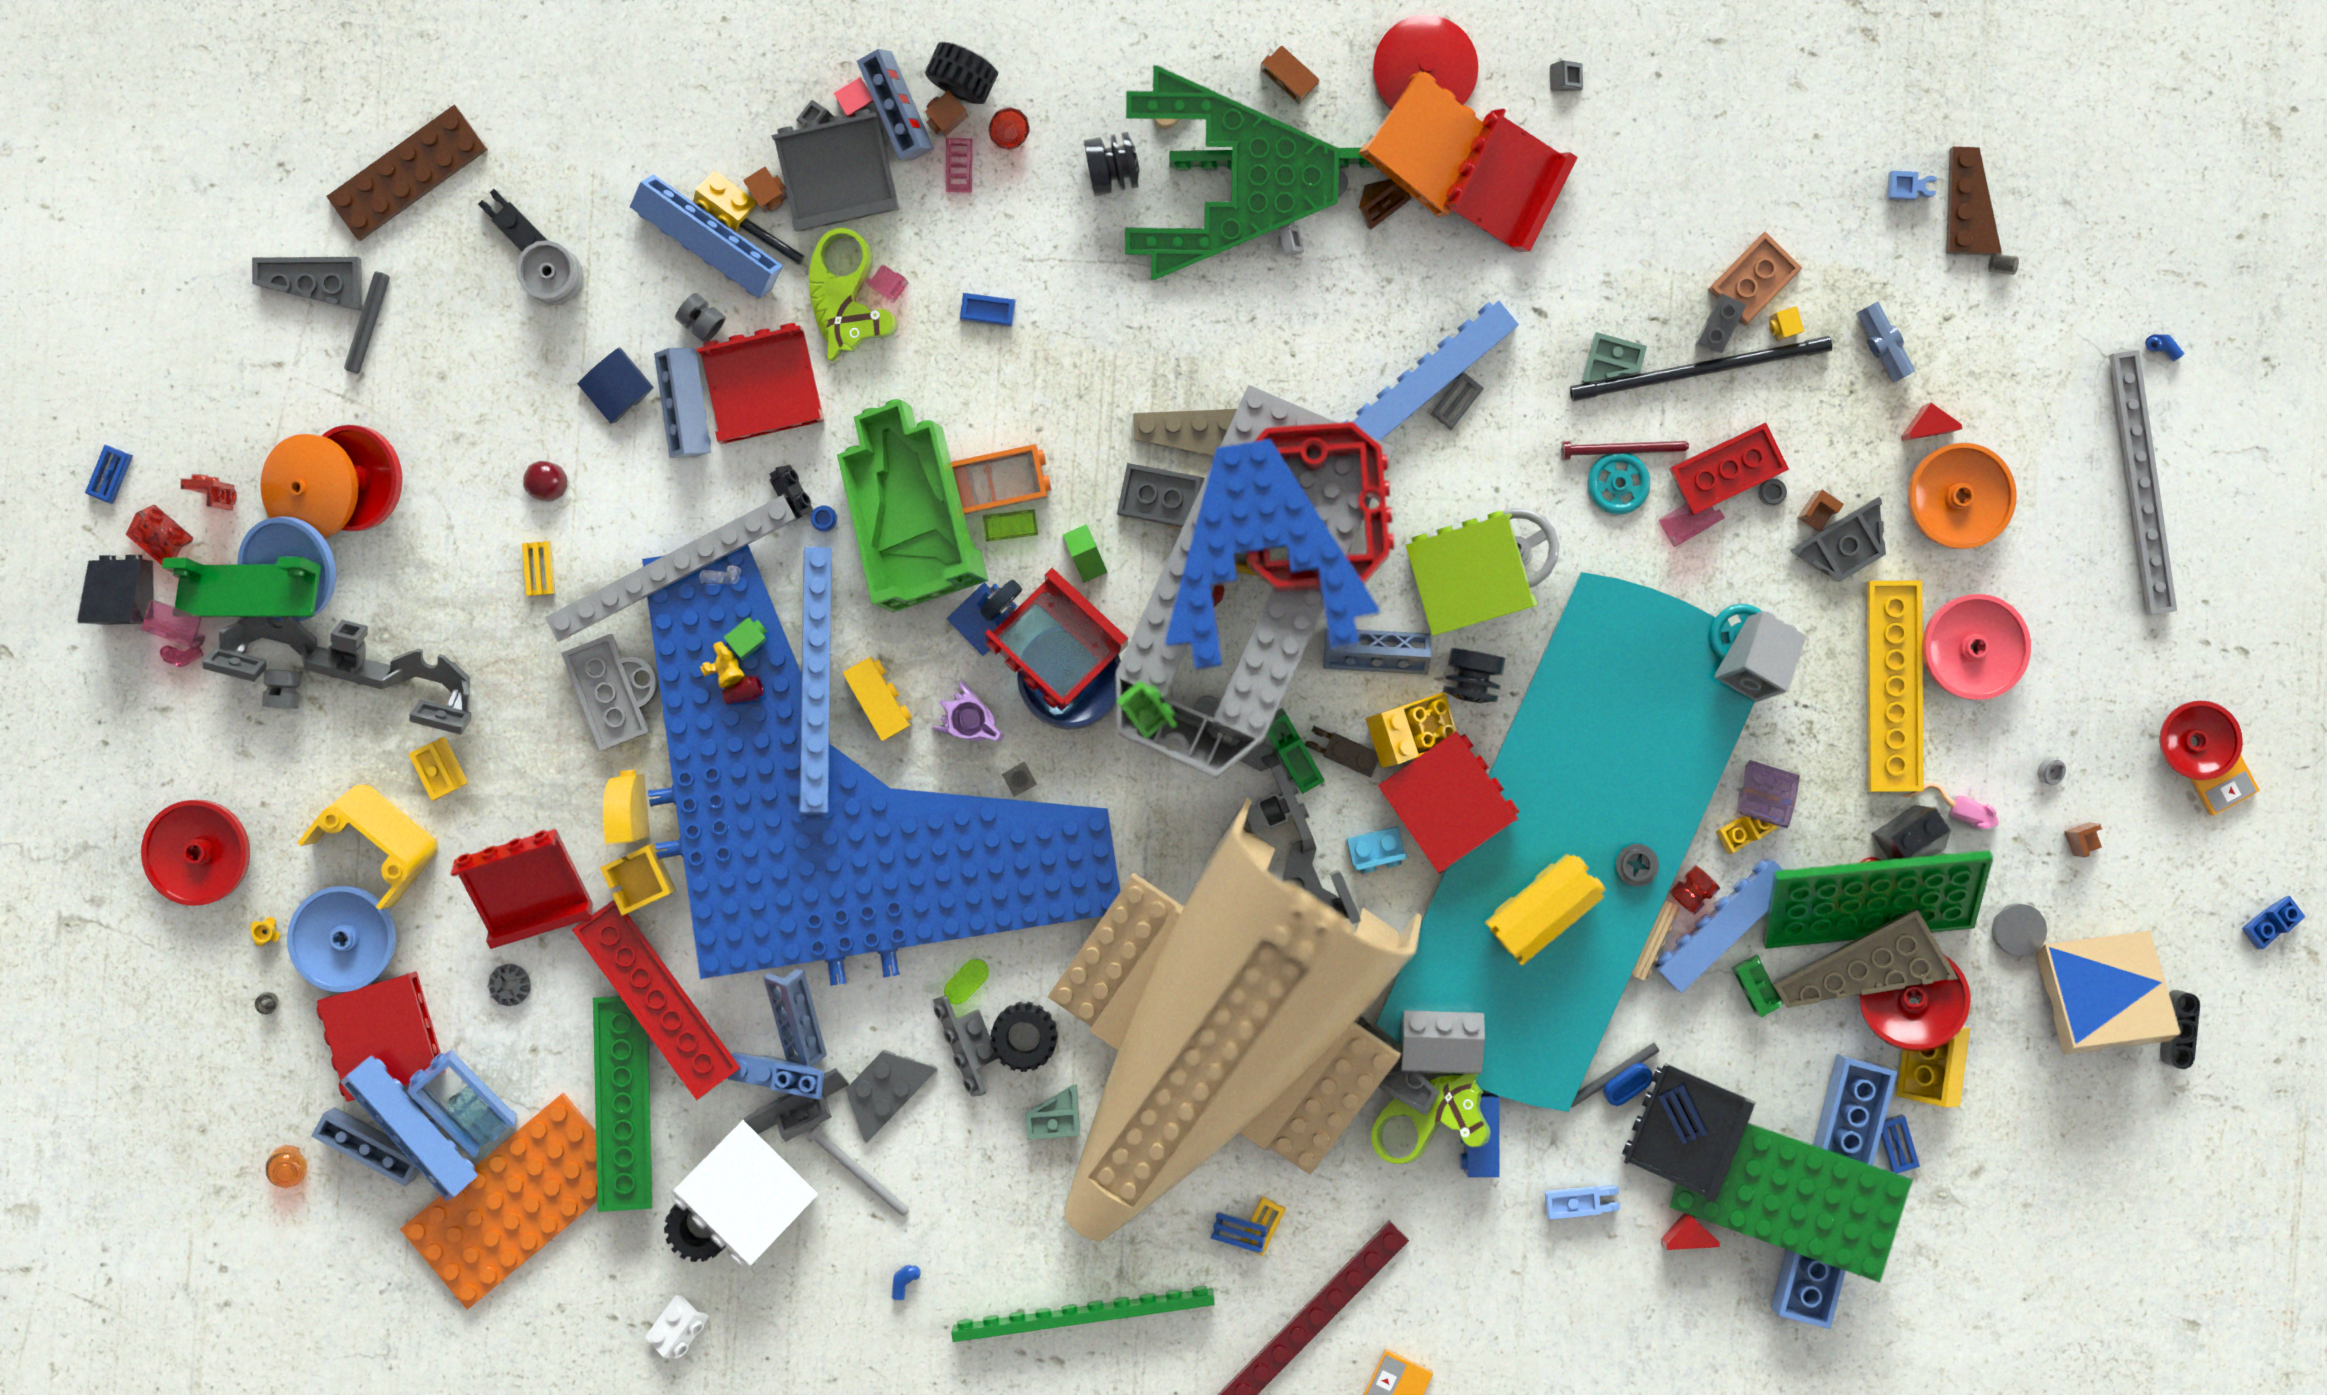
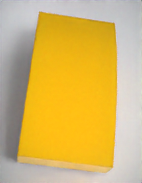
[1715,805,1778,854]

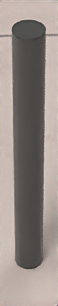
[1571,1043,1660,1108]

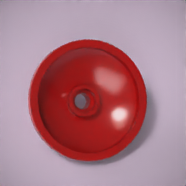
[2159,701,2243,780]

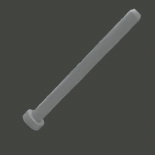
[806,1125,909,1216]

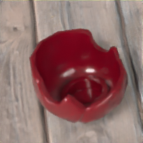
[523,461,567,502]

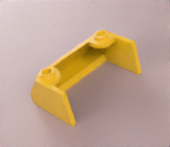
[297,784,438,910]

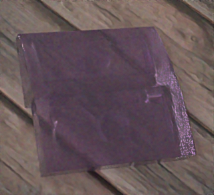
[1737,760,1800,829]

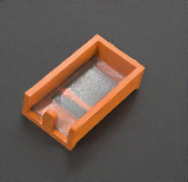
[951,444,1052,515]

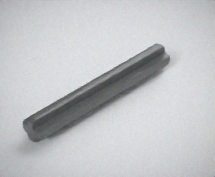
[344,271,390,374]

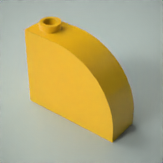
[603,770,650,844]

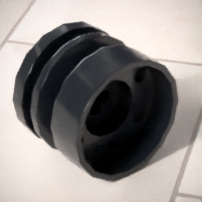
[1084,132,1140,196]
[1442,648,1506,704]

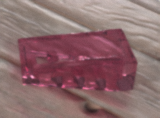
[946,137,973,193]

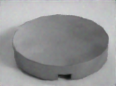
[1992,903,2047,957]

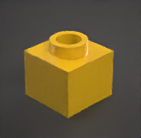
[1769,306,1805,342]

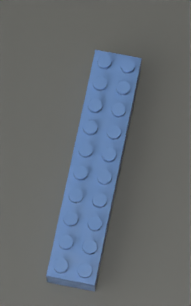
[1771,1054,1897,1329]

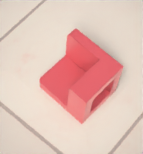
[833,77,874,118]

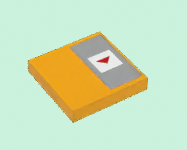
[2191,755,2260,816]
[1363,1349,1433,1395]

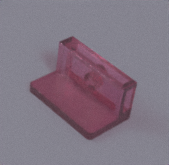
[1659,504,1725,547]
[141,600,206,648]

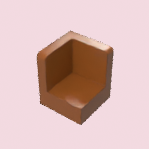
[1797,489,1844,531]
[2064,822,2102,858]

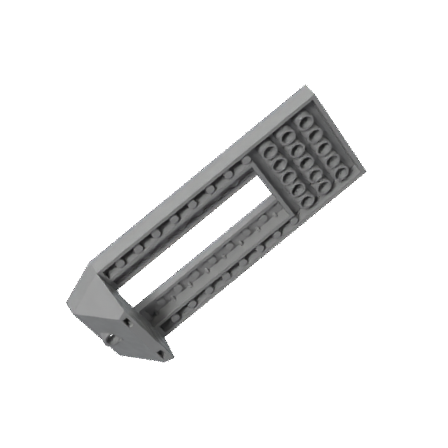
[1116,385,1395,779]

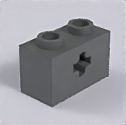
[1696,293,1747,353]

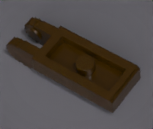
[1305,726,1379,778]

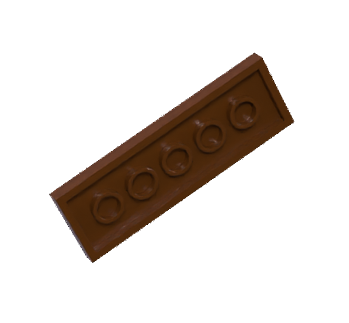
[326,104,488,241]

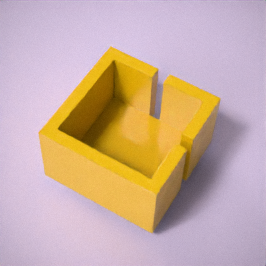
[599,843,677,916]

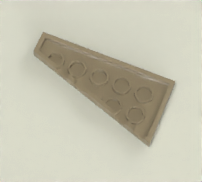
[1773,908,1958,1008]

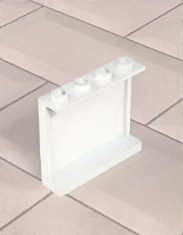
[671,1120,818,1267]

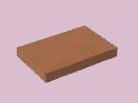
[1708,232,1802,326]

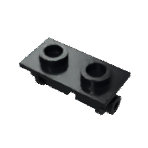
[769,465,813,521]

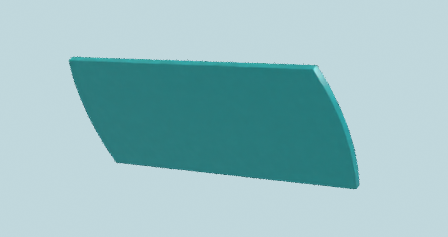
[1375,572,1755,1112]

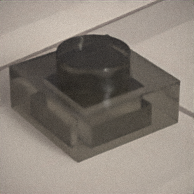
[1001,761,1037,797]

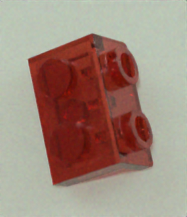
[180,474,237,511]
[126,505,193,565]

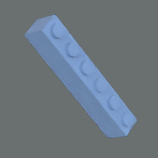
[630,175,783,298]
[1654,859,1783,993]
[340,1055,478,1202]

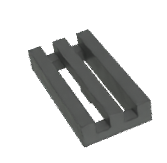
[1430,372,1484,430]

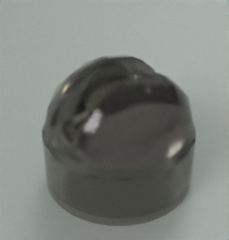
[255,991,279,1015]

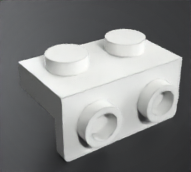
[645,1295,709,1359]

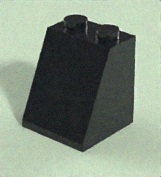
[77,554,155,625]
[1871,805,1951,860]

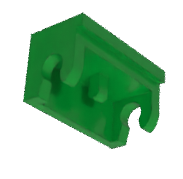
[1731,954,1783,1018]

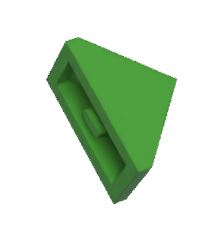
[1063,524,1108,583]

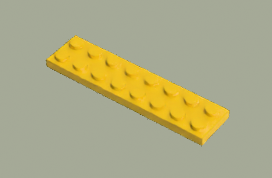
[1866,580,1924,792]

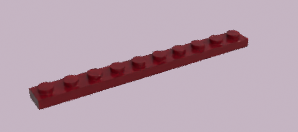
[1217,1220,1409,1395]

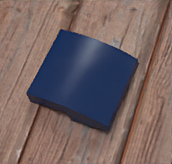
[577,347,654,424]

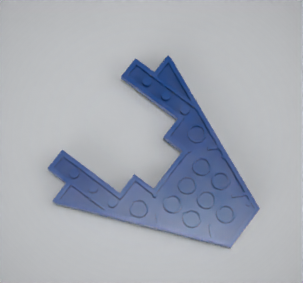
[1165,439,1380,670]

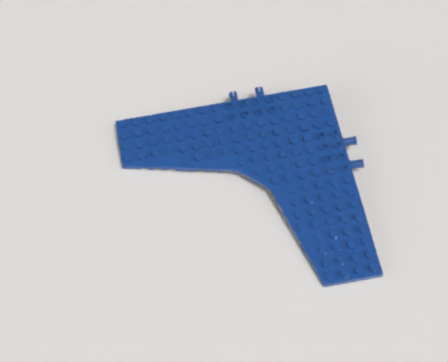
[642,545,1120,986]

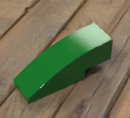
[1267,708,1325,794]

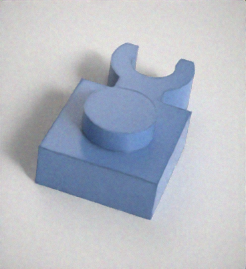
[1888,171,1937,200]

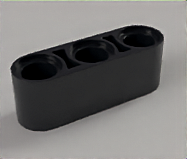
[2160,990,2200,1069]

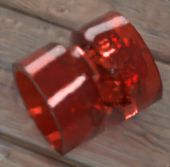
[1669,865,1720,915]

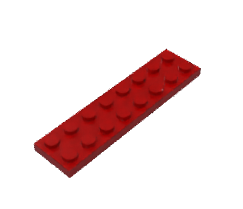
[571,900,740,1101]

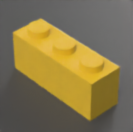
[842,657,913,741]

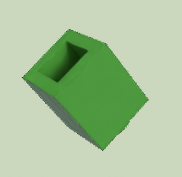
[724,617,768,660]

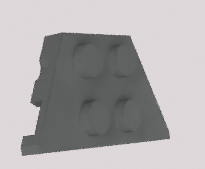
[1790,497,1886,582]
[846,1050,938,1143]

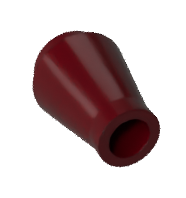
[722,675,764,705]

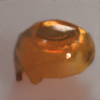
[265,1145,307,1189]

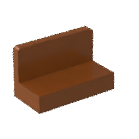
[1260,46,1319,104]

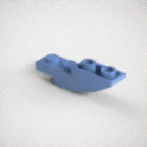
[728,1052,824,1099]

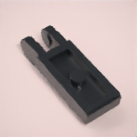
[478,188,547,252]

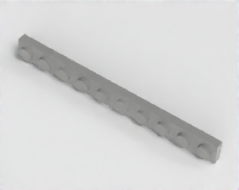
[2109,350,2177,615]
[545,495,797,642]

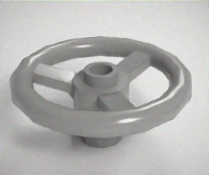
[1503,508,1560,588]

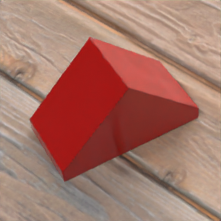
[1901,403,1963,441]
[1661,1213,1720,1250]

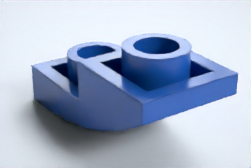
[2241,896,2305,949]

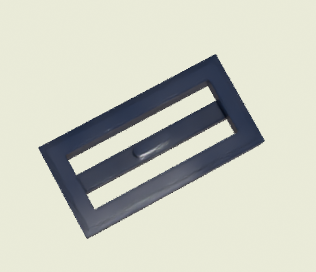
[1658,1084,1708,1145]

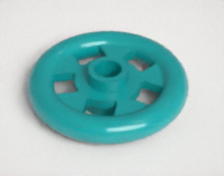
[1587,453,1651,515]
[1710,604,1762,661]

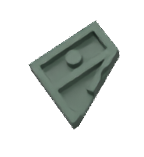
[1581,332,1647,383]
[1026,1085,1080,1140]

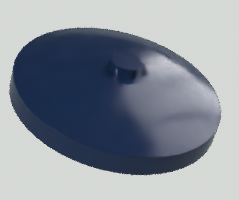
[1017,626,1121,730]

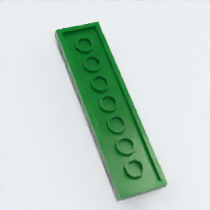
[593,996,653,1212]

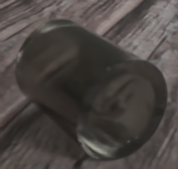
[1988,253,2019,275]

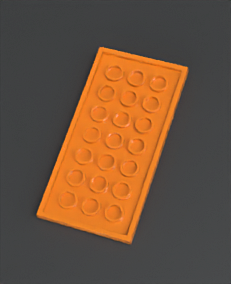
[400,1093,597,1310]

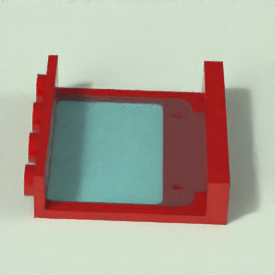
[985,568,1128,711]

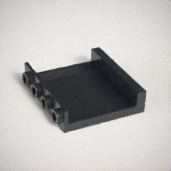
[1622,1063,1756,1203]

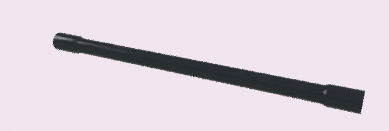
[1570,336,1832,402]

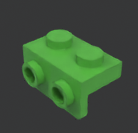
[1116,680,1177,739]

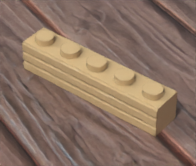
[1631,900,1679,981]

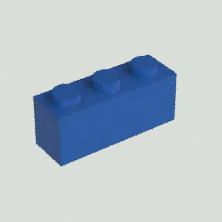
[1460,1093,1500,1177]

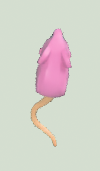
[1903,783,1999,829]

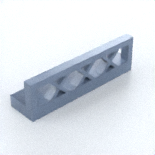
[1323,628,1431,675]
[763,968,827,1067]

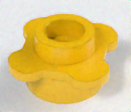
[250,917,280,946]

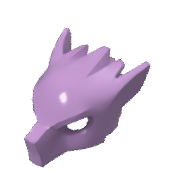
[932,679,1005,742]

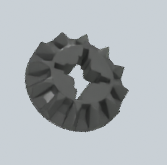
[1616,844,1659,886]
[487,964,531,1007]

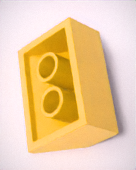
[1896,1027,1970,1108]

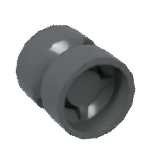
[675,293,726,343]
[262,669,301,709]

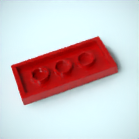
[1669,422,1789,516]

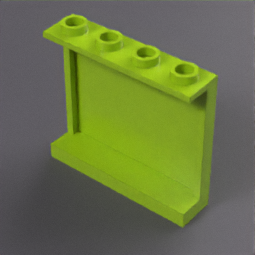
[1406,510,1538,636]

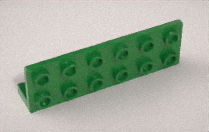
[162,557,321,617]

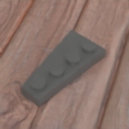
[252,257,362,311]
[1357,1016,1440,1116]

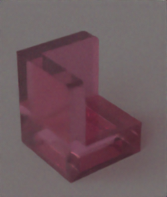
[865,265,909,304]

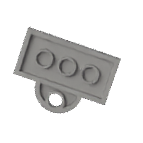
[561,634,658,751]

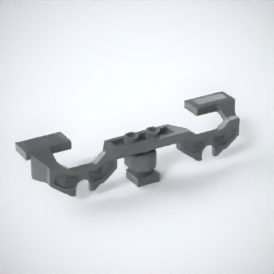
[202,617,472,735]
[1223,720,1361,924]

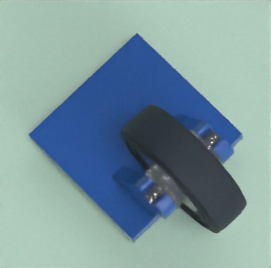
[946,579,1022,656]

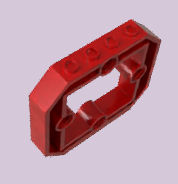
[1247,422,1394,592]

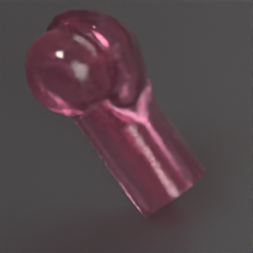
[160,645,203,667]

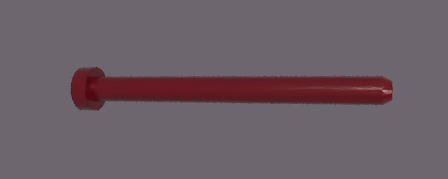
[1561,441,1689,460]

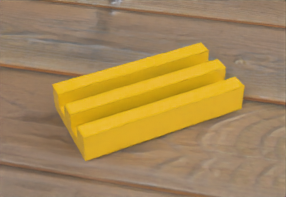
[522,541,555,596]
[1240,1196,1286,1256]

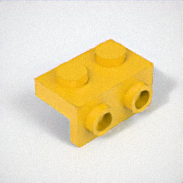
[693,171,757,233]

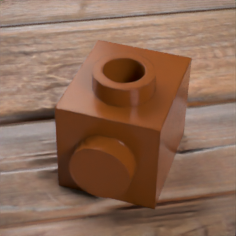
[925,90,968,137]
[743,166,787,213]

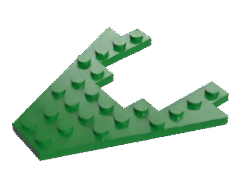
[1125,65,1339,280]

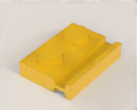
[408,737,469,801]

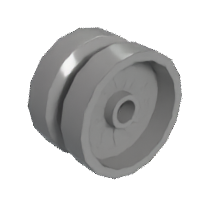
[516,240,584,305]

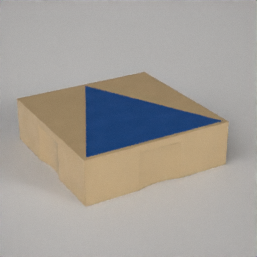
[2036,931,2181,1055]

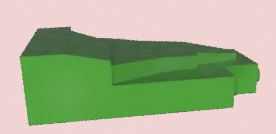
[837,399,989,613]

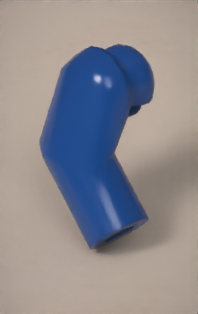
[2145,334,2185,361]
[892,1265,921,1300]

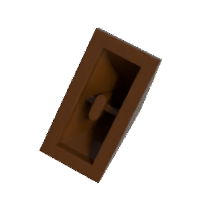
[1359,179,1411,229]

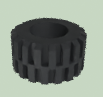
[925,42,998,104]
[990,1002,1058,1072]
[664,1204,726,1262]

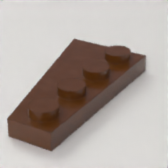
[1946,146,2002,255]

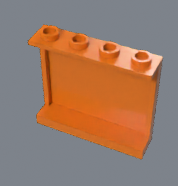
[1358,71,1483,218]

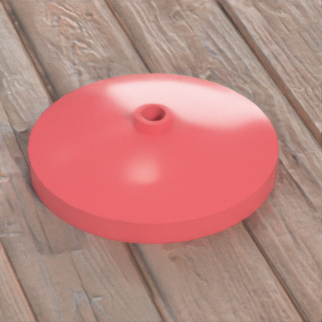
[1922,594,2031,700]

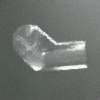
[700,565,741,585]

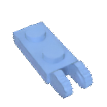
[1544,1185,1620,1219]

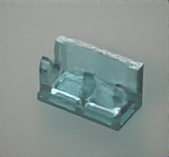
[448,1086,506,1147]

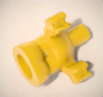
[700,642,745,688]

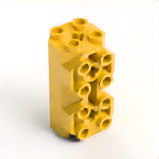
[1484,854,1606,966]

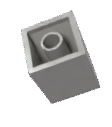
[1714,611,1806,702]

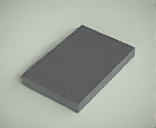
[1117,463,1205,528]

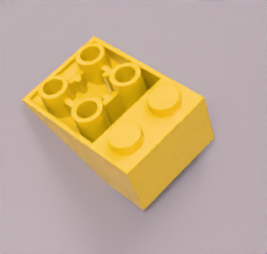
[1365,692,1457,768]

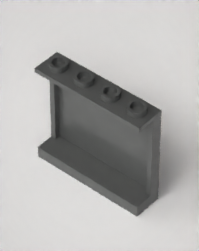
[771,109,900,232]

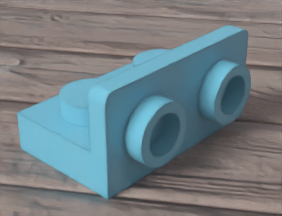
[1346,826,1407,874]

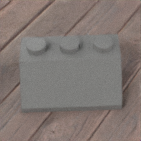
[1400,1011,1485,1074]

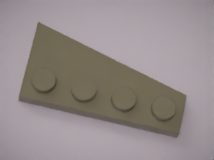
[1133,409,1237,457]

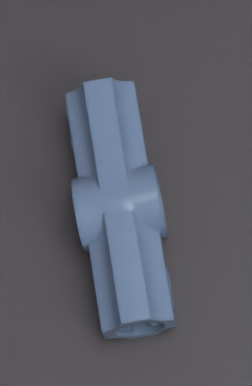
[1856,302,1915,383]

